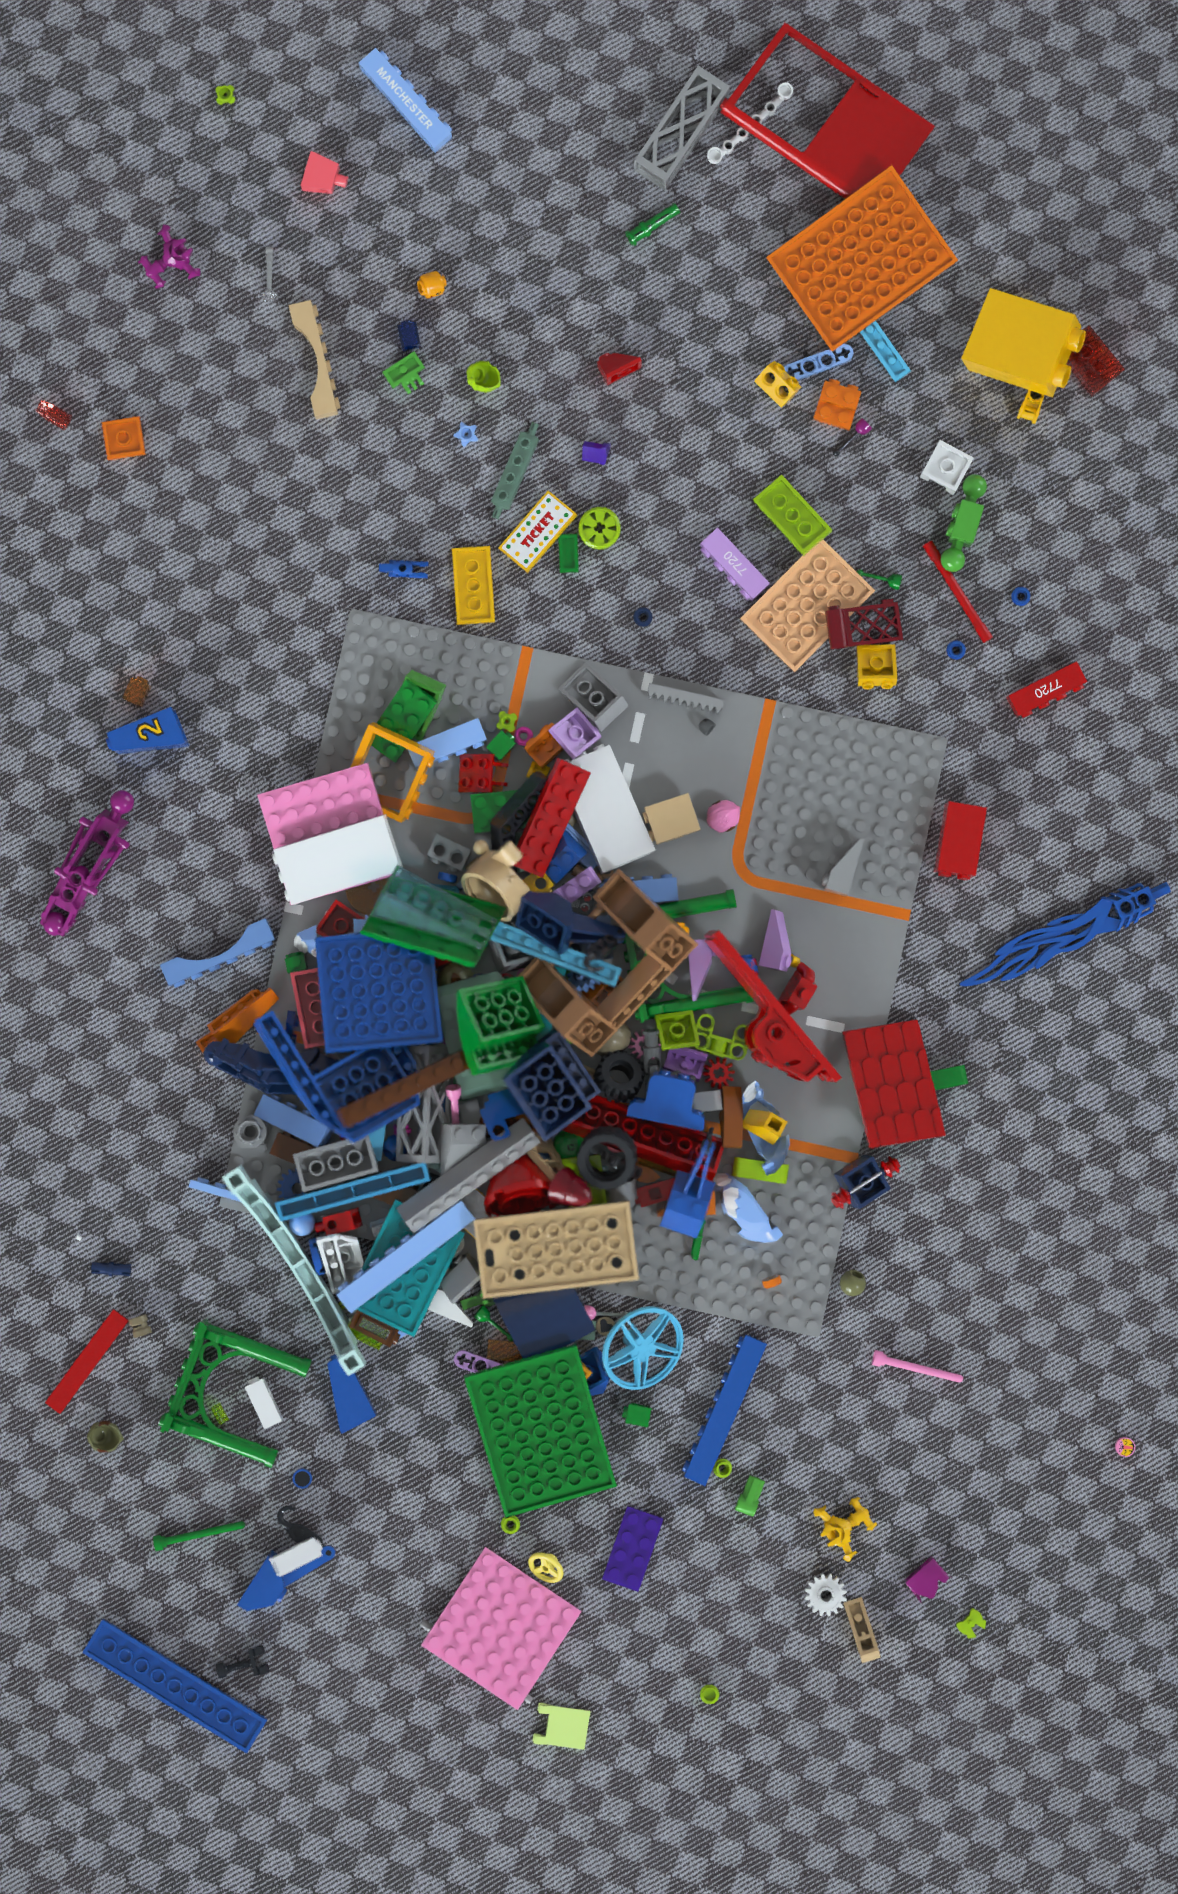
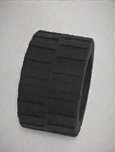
[577,1125,637,1190]

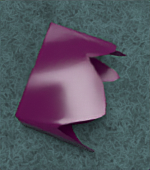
[904,1556,952,1604]

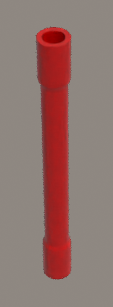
[922,541,993,643]

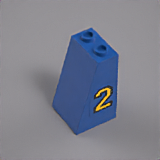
[105,707,190,754]

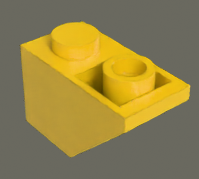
[743,1109,788,1145]

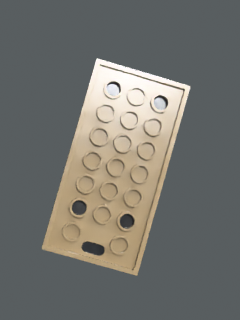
[474,1200,639,1299]

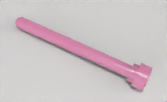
[446,1084,461,1124]
[872,1350,963,1382]

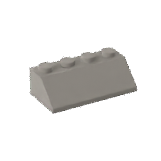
[293,1135,380,1193]

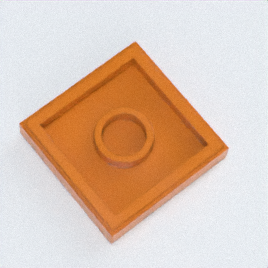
[101,416,146,461]

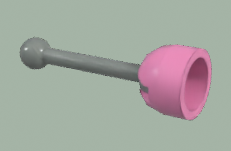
[584,1305,628,1320]

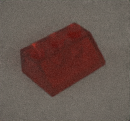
[1066,325,1125,397]

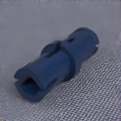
[91,1261,131,1277]

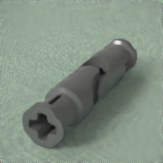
[642,1029,661,1092]

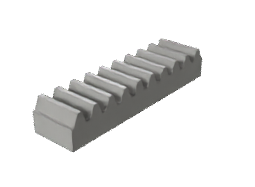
[647,683,724,714]

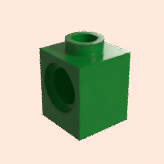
[486,730,516,762]
[622,1402,652,1428]

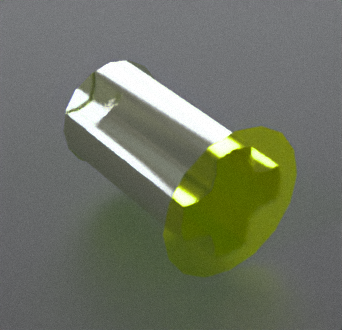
[210,1403,230,1426]

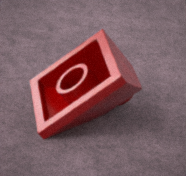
[597,353,642,385]

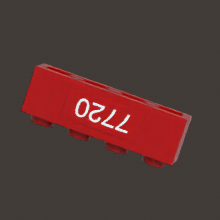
[1006,661,1087,718]

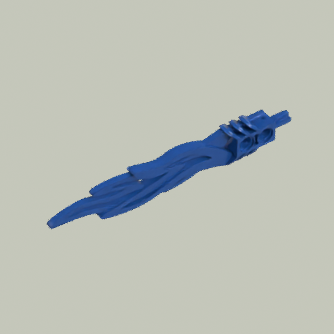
[959,882,1171,986]

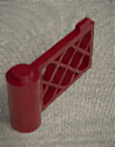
[825,599,903,650]

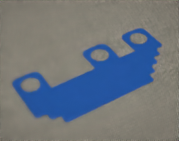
[480,1088,589,1141]

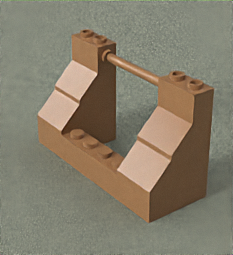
[518,869,698,1057]

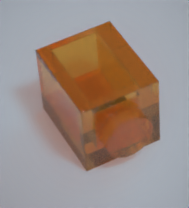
[122,676,151,707]

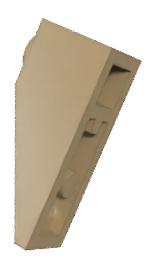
[844,1597,881,1663]

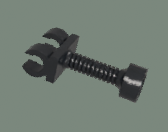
[216,1645,270,1679]

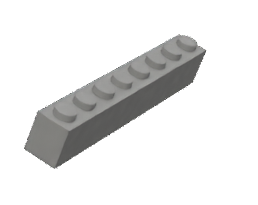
[397,1118,540,1233]

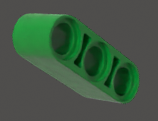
[930,1065,968,1090]

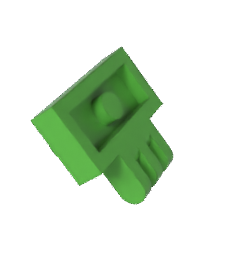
[382,352,425,394]

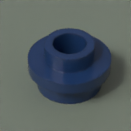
[633,608,653,627]

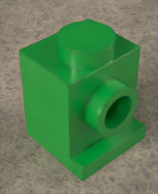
[285,952,308,974]

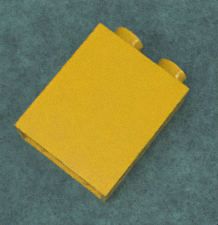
[961,288,1086,398]

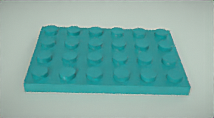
[356,1199,465,1337]

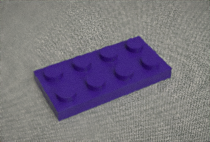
[602,1505,664,1592]

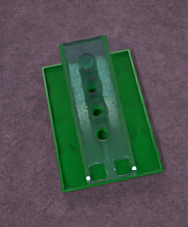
[360,865,507,967]

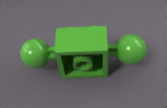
[941,474,987,572]

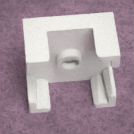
[920,440,973,495]

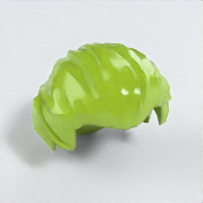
[467,360,501,393]

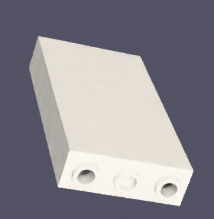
[564,744,655,875]
[272,814,403,905]

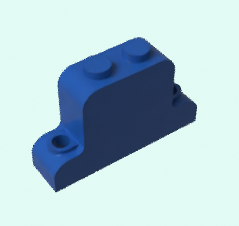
[627,1069,705,1131]

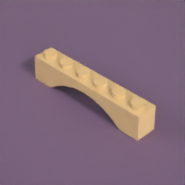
[289,300,341,420]

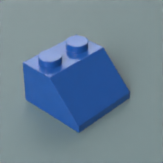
[545,830,588,884]

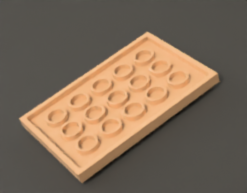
[740,540,875,673]

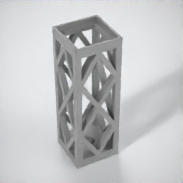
[634,65,730,191]
[396,1046,453,1163]

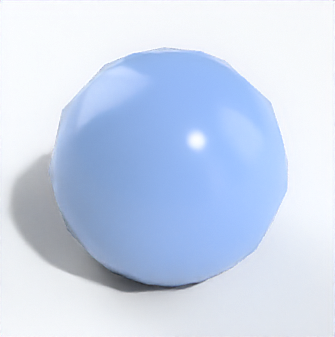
[288,1213,315,1236]

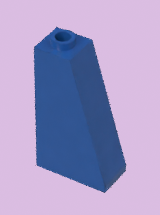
[327,1354,377,1434]

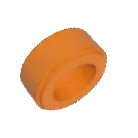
[762,1275,782,1289]

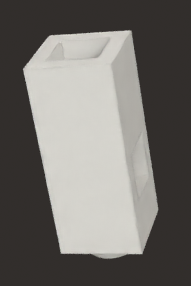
[245,1376,283,1429]
[269,1537,323,1576]

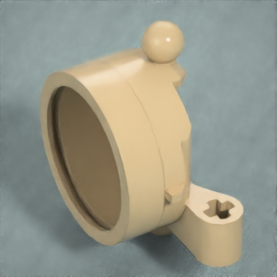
[461,840,532,922]

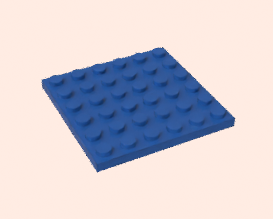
[315,934,443,1054]

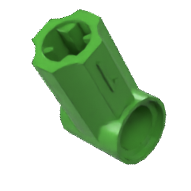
[735,1475,765,1517]

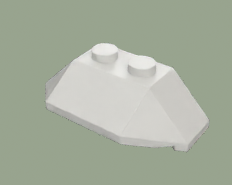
[316,1234,364,1294]

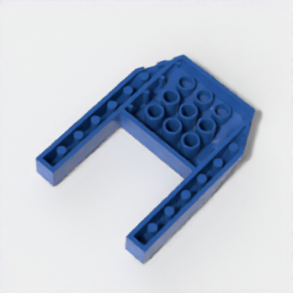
[253,1010,420,1144]

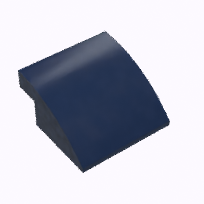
[502,1028,601,1141]
[492,1288,596,1359]

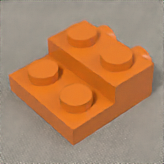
[813,379,861,431]

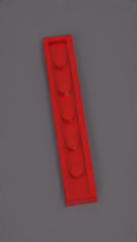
[45,1309,129,1414]

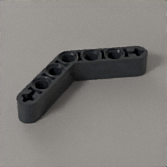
[490,772,548,875]

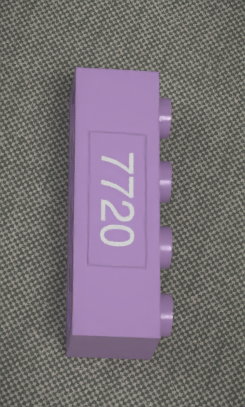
[700,527,770,601]

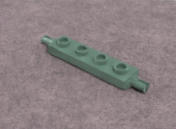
[491,422,539,520]

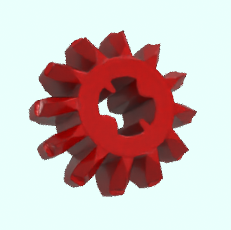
[702,1057,735,1089]

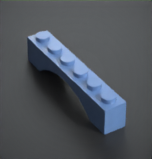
[160,918,276,988]

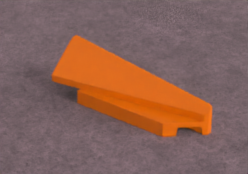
[196,988,279,1052]

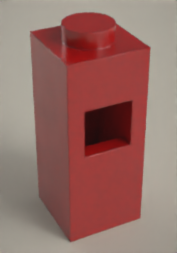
[635,1177,675,1208]

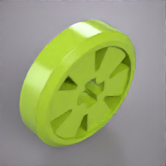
[579,507,621,550]

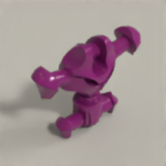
[138,224,201,289]

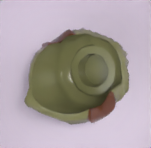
[437,962,475,986]
[87,1420,124,1453]

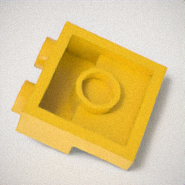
[857,645,897,690]

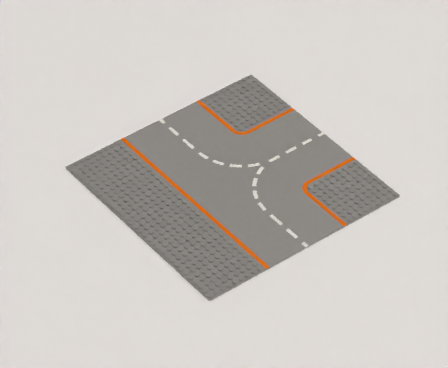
[220,609,947,1337]

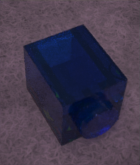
[397,320,421,351]

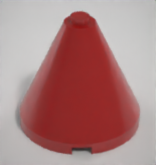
[484,1153,556,1217]

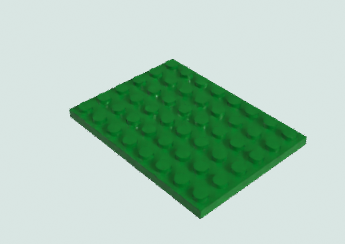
[464,1344,617,1518]

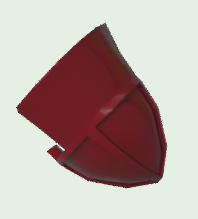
[548,1167,592,1208]

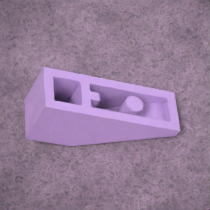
[759,909,791,972]
[688,939,715,1001]

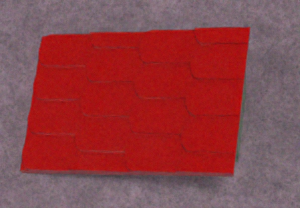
[842,1019,946,1148]

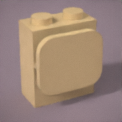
[642,793,701,845]

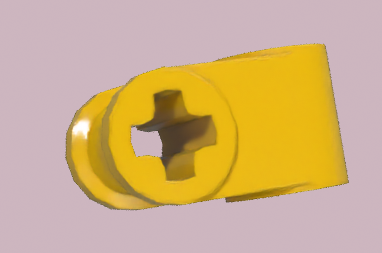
[1017,390,1044,424]

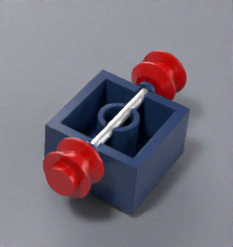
[831,1154,900,1209]

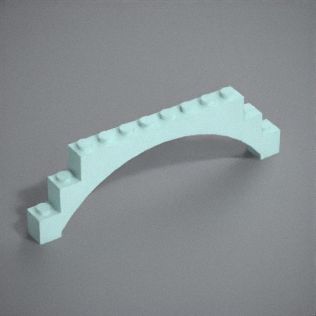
[222,1165,366,1376]

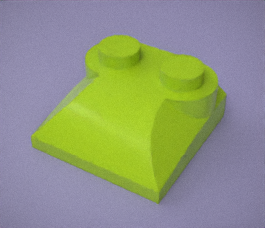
[654,1010,700,1050]

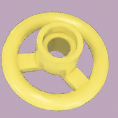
[528,1552,564,1583]

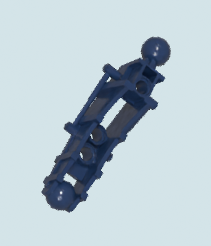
[203,1038,340,1095]

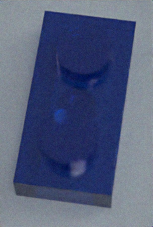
[285,1010,299,1046]

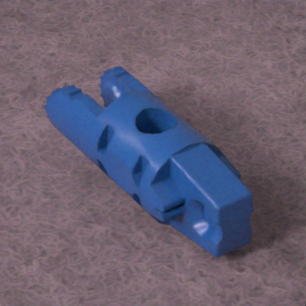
[379,560,428,579]

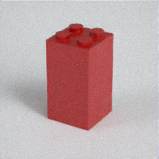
[934,801,987,881]

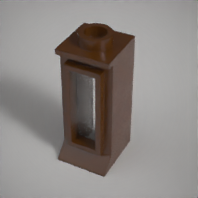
[349,1310,401,1348]

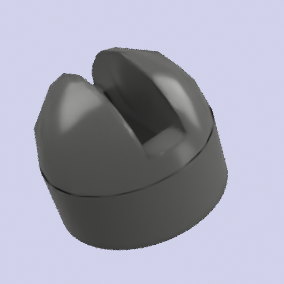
[699,719,716,736]

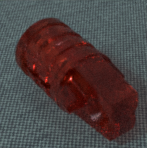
[36,400,72,430]

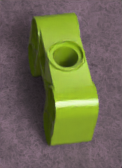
[694,1014,748,1060]

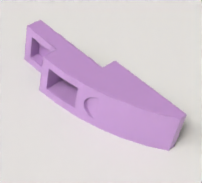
[552,866,601,903]

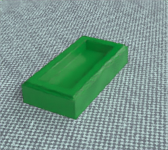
[558,534,579,573]

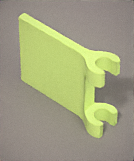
[532,1703,590,1750]

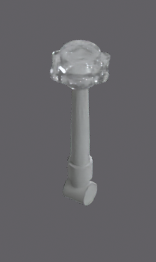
[259,247,279,302]

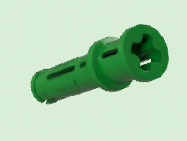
[625,203,680,246]

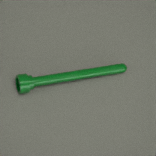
[153,1521,245,1551]

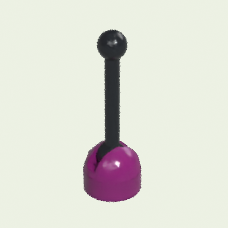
[833,418,872,457]

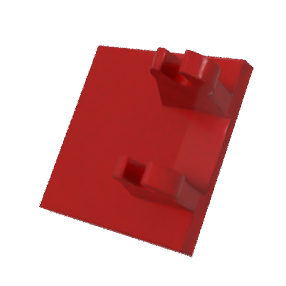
[458,754,509,793]

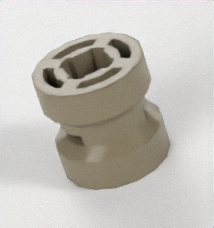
[128,1314,152,1338]

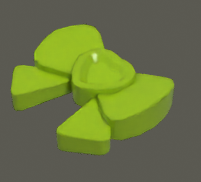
[956,1608,986,1638]

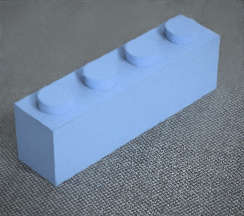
[408,718,487,769]

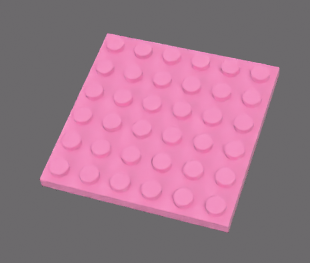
[257,763,401,905]
[421,1547,582,1710]

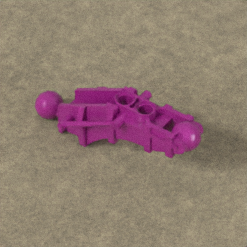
[40,790,134,937]

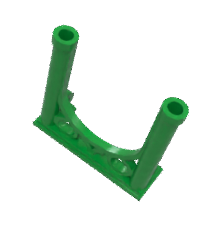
[618,889,754,1023]
[159,1319,312,1468]

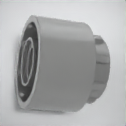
[233,1115,268,1148]
[605,1177,638,1207]

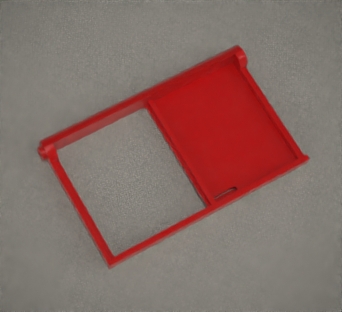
[719,23,935,199]

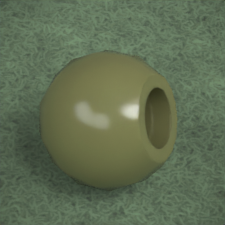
[839,1270,866,1296]

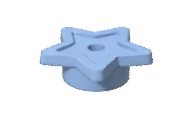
[453,422,478,447]

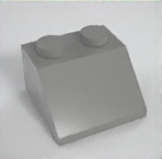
[440,1252,481,1304]

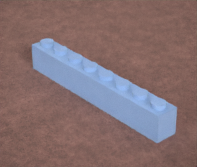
[336,1200,475,1313]

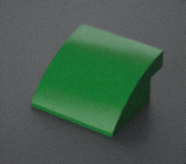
[457,976,545,1076]

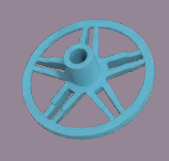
[602,1306,684,1390]

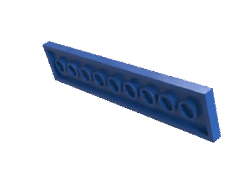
[82,1618,268,1753]

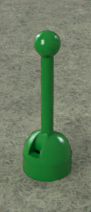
[856,569,902,590]
[474,1305,513,1342]

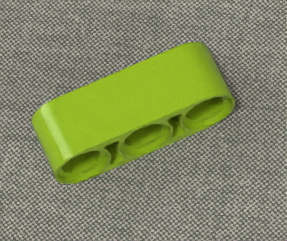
[731,1157,789,1184]

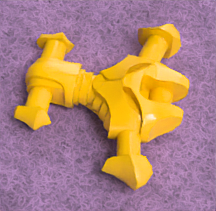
[813,1497,877,1562]

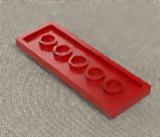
[513,757,591,878]

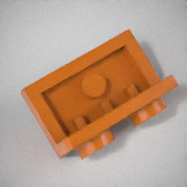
[524,723,564,769]

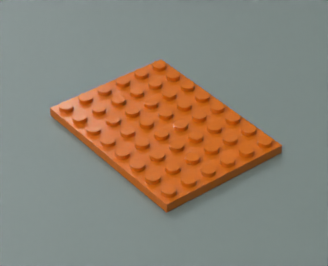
[766,166,958,352]

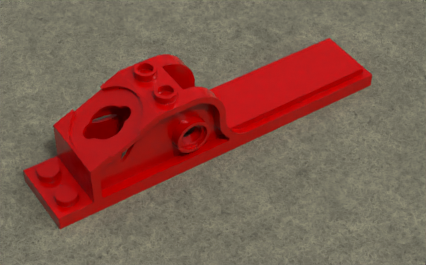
[704,930,842,1082]

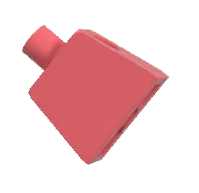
[301,151,348,194]

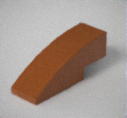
[719,1086,743,1148]

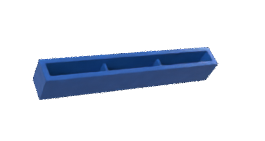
[682,1334,767,1486]

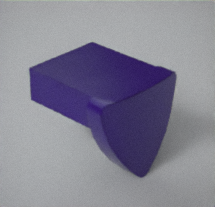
[582,441,611,465]

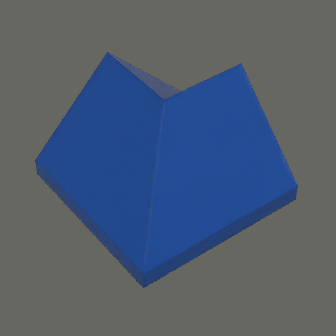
[579,1346,613,1396]

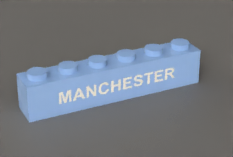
[359,48,452,153]

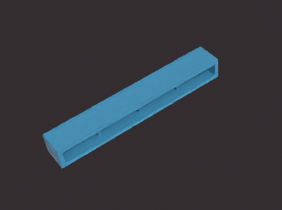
[275,1163,431,1222]

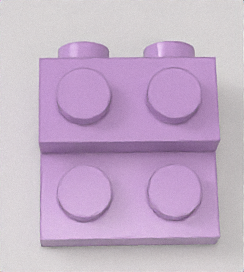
[548,708,602,760]

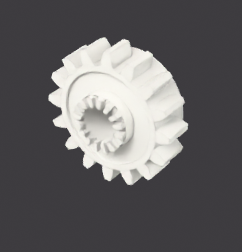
[804,1573,847,1616]

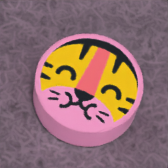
[1115,1437,1135,1457]

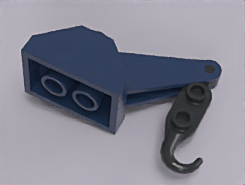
[515,892,626,972]

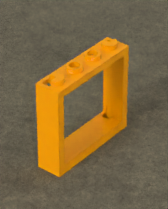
[350,722,435,823]

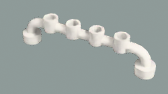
[707,83,793,164]

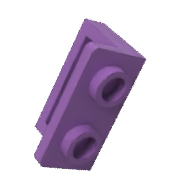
[663,1047,708,1082]

